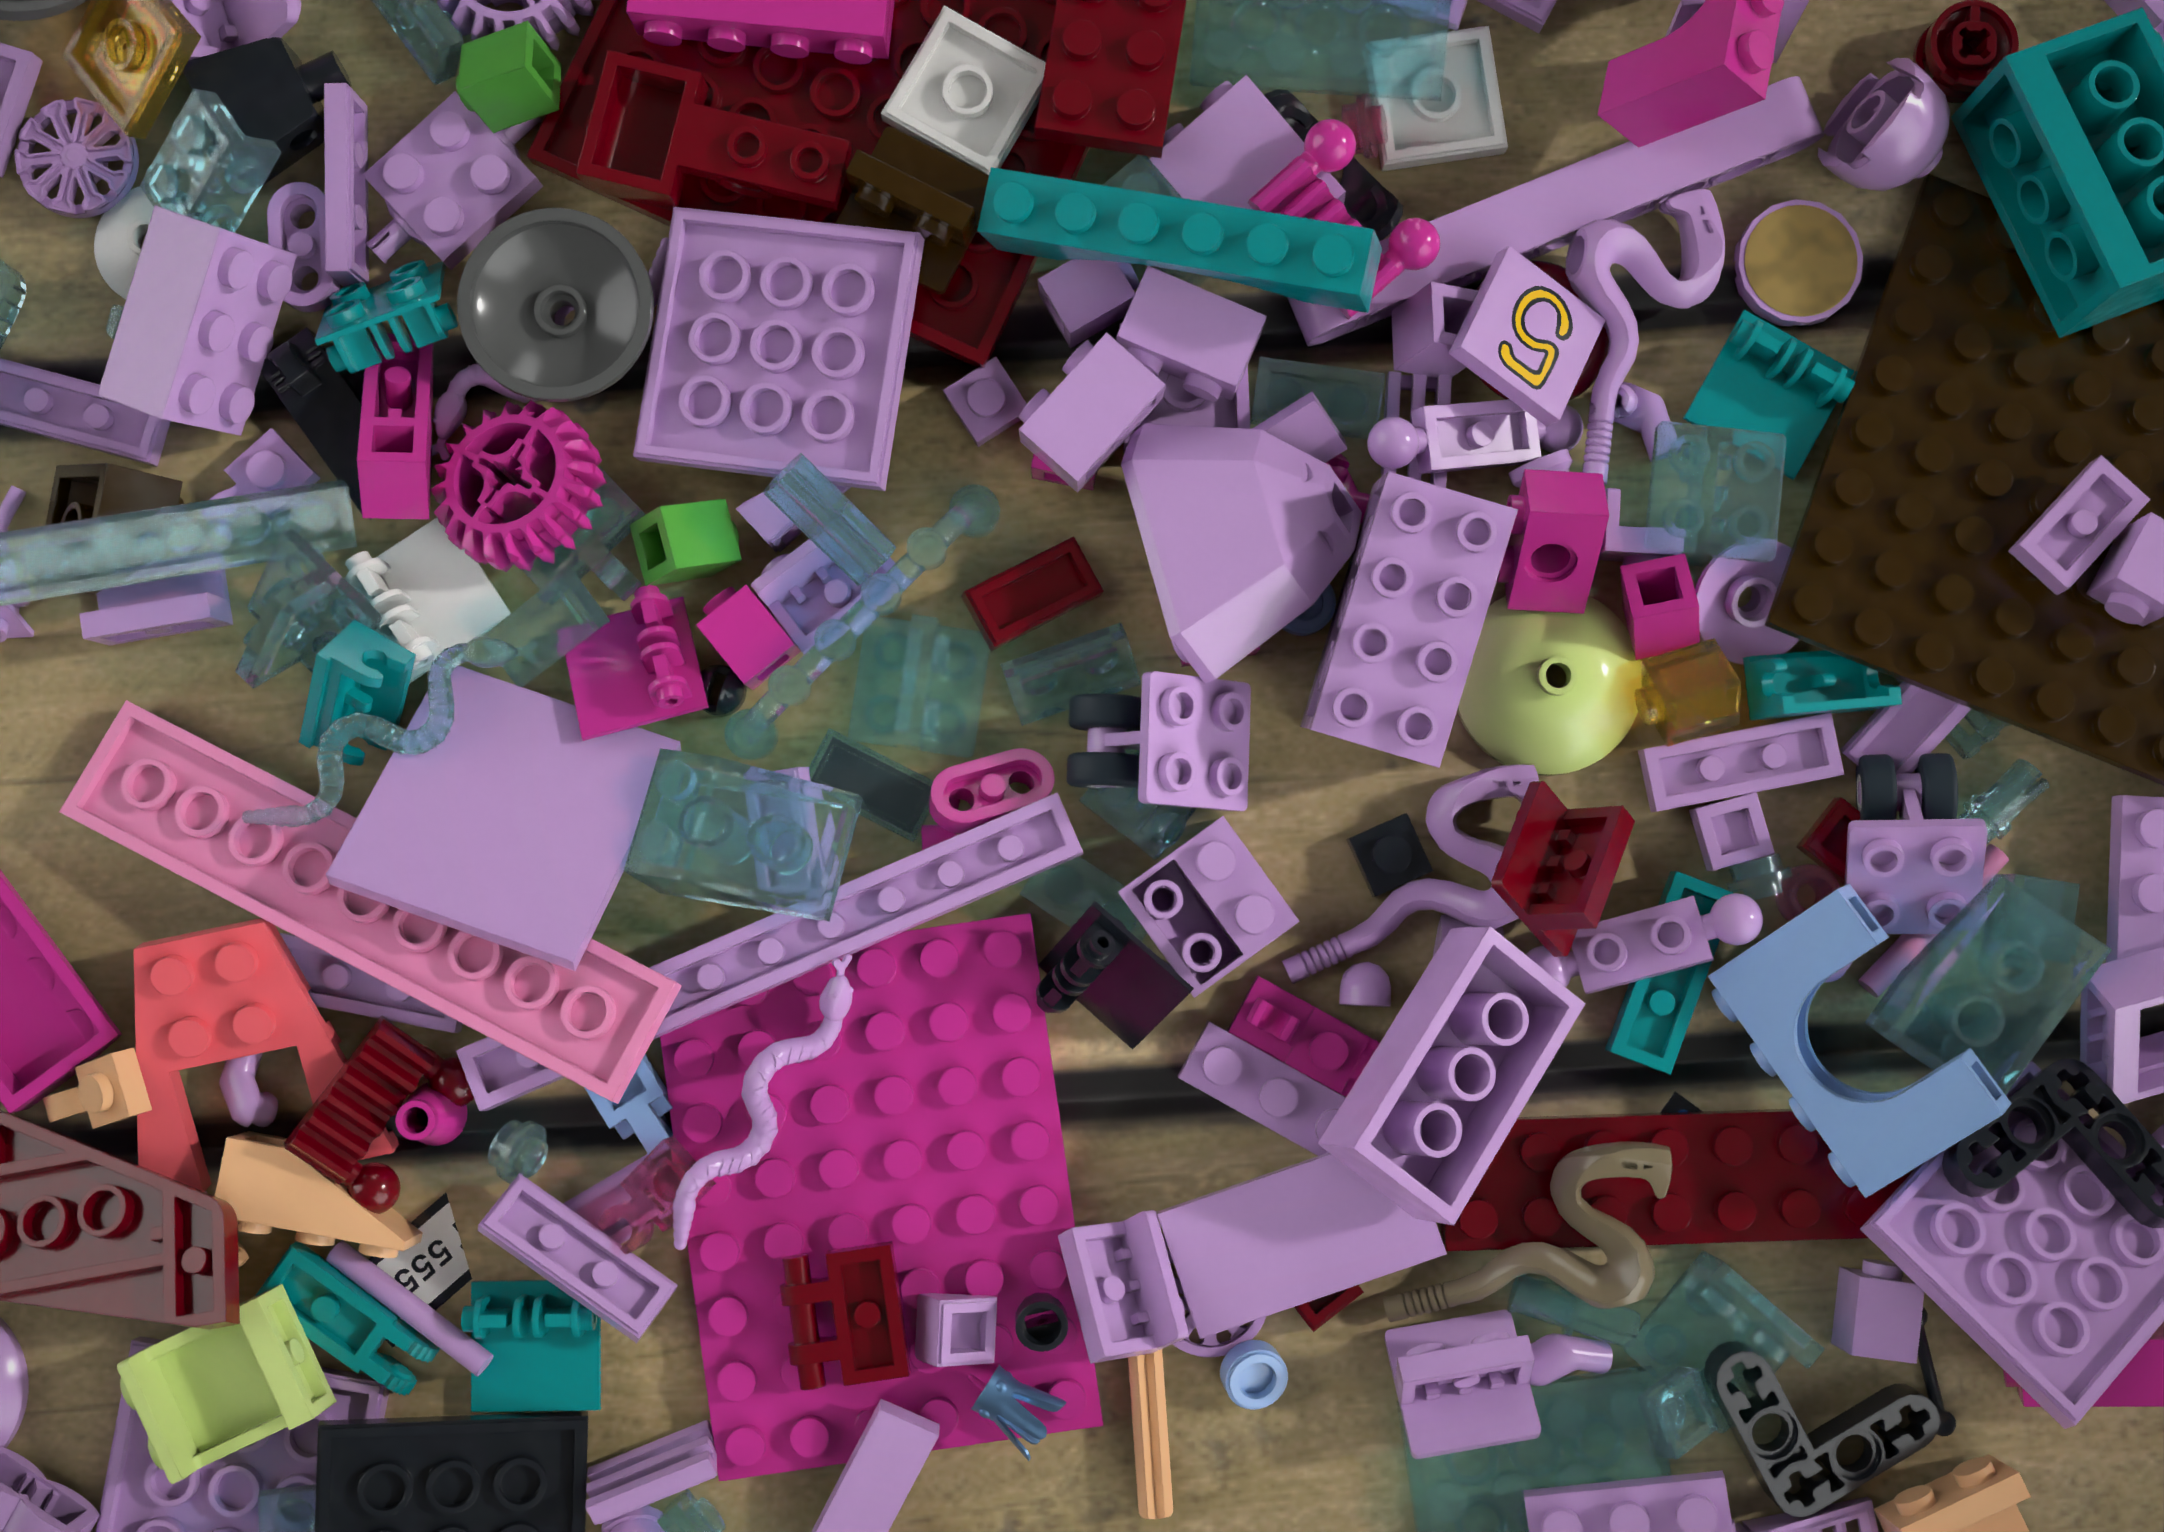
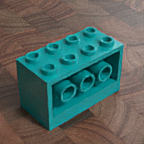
[1951,7,2164,338]

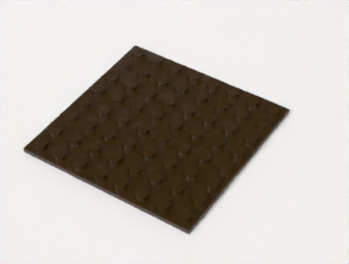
[1765,174,2164,786]

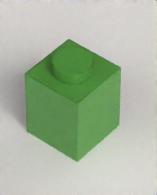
[456,20,562,133]
[629,499,742,586]

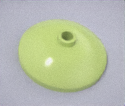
[1457,596,1643,775]

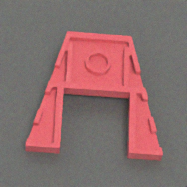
[133,918,399,1192]

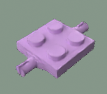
[362,91,543,270]

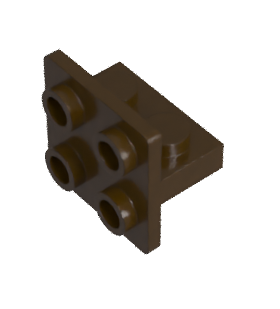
[835,127,989,295]

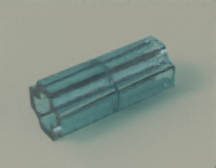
[763,453,896,586]

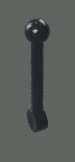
[1918,1307,1956,1437]

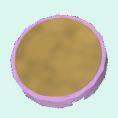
[1733,199,1863,327]

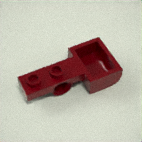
[576,50,852,210]

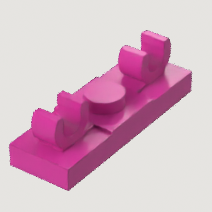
[1227,975,1380,1097]

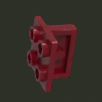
[1491,781,1635,957]

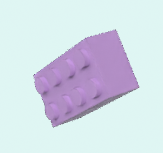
[1318,926,1586,1225]

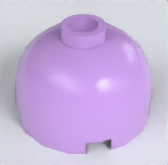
[1817,58,1950,191]

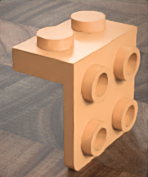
[1874,1454,2031,1532]

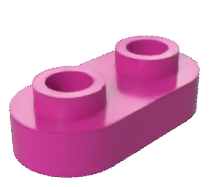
[929,748,1055,834]

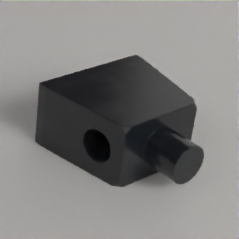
[182,37,352,190]

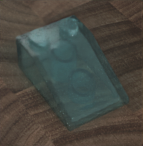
[623,748,863,922]
[1864,874,2112,1095]

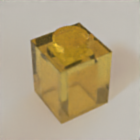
[1634,638,1741,747]

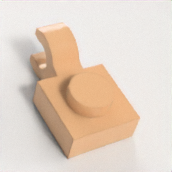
[42,1048,152,1129]

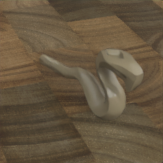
[1383,1142,1672,1322]

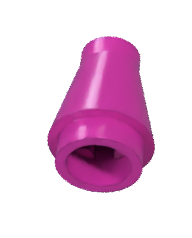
[395,1083,468,1146]

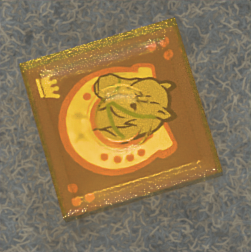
[62,0,201,139]

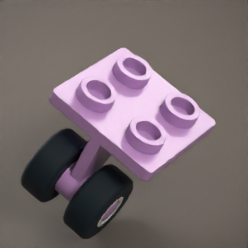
[1067,671,1251,811]
[1845,753,1988,934]

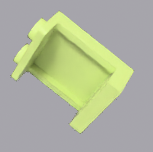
[117,1284,337,1484]

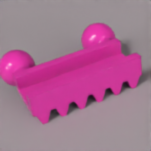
[1248,119,1440,320]

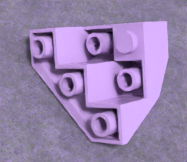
[1121,424,1362,684]

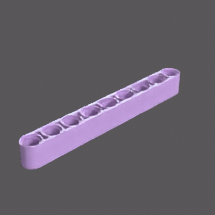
[1287,76,1824,346]

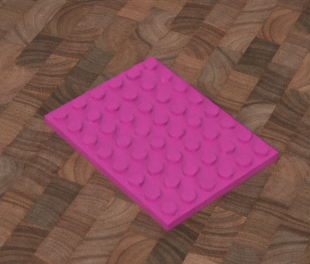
[660,913,1103,1482]

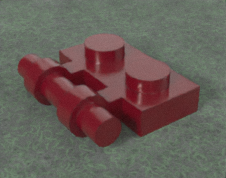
[779,1241,911,1390]

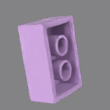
[97,205,297,436]

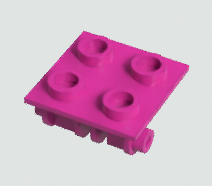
[560,585,709,741]

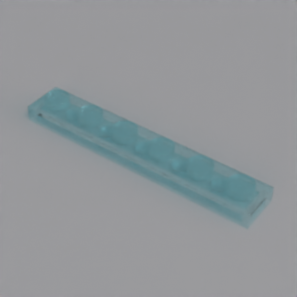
[0,479,357,606]

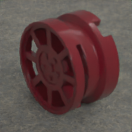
[1913,0,2019,103]

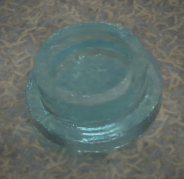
[1726,852,1793,900]
[488,1120,548,1184]

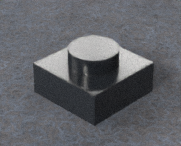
[1346,813,1433,897]

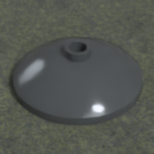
[457,208,654,402]

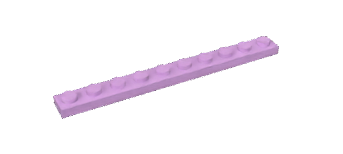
[456,792,1084,1111]

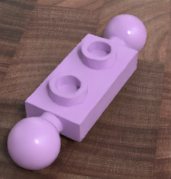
[1367,399,1583,474]
[1526,893,1763,994]

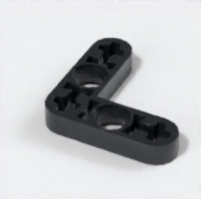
[1942,1059,2164,1228]
[1704,1341,1940,1517]

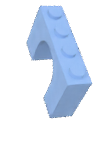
[1708,884,2012,1198]

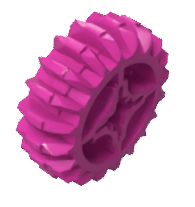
[430,400,607,572]

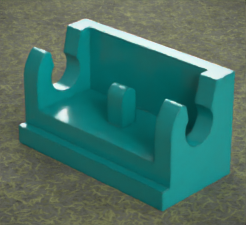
[299,619,416,766]
[1743,650,1902,721]

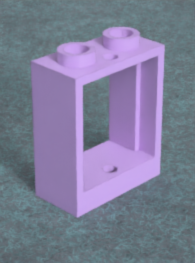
[2080,947,2164,1104]

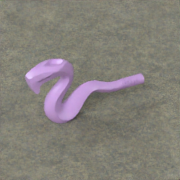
[1566,189,1725,484]
[1282,764,1539,984]

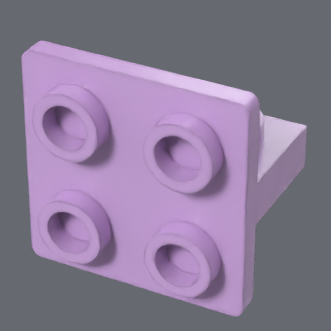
[1385,1309,1541,1459]

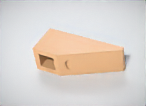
[215,1131,423,1258]

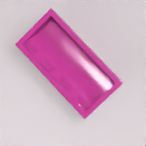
[0,869,122,1113]

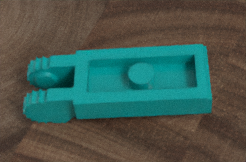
[255,1241,440,1396]

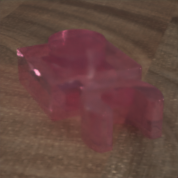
[598,1136,716,1254]

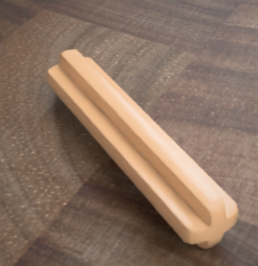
[1128,1349,1173,1519]

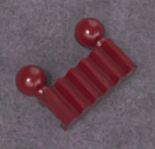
[284,1015,474,1214]

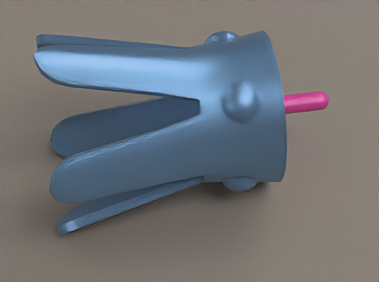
[967,1365,1066,1461]

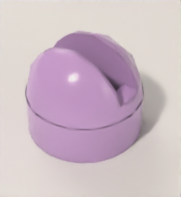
[1339,962,1391,1007]

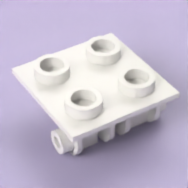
[339,517,513,684]

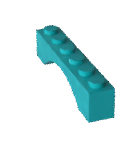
[977,167,1382,313]

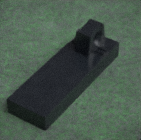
[261,327,372,520]

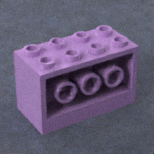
[1300,471,1518,768]

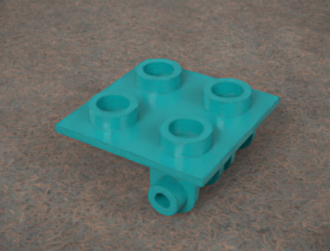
[315,260,458,374]
[1683,310,1855,480]
[461,1280,601,1412]

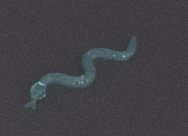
[242,636,538,827]

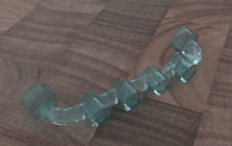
[724,484,1000,760]

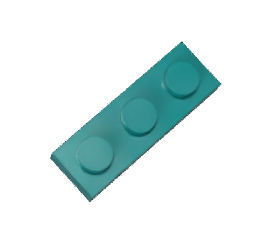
[1605,871,1733,1075]

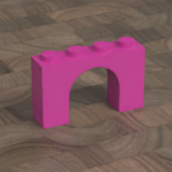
[626,0,895,64]
[1598,0,1784,148]

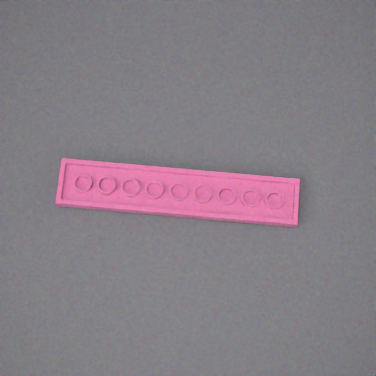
[59,700,682,1104]

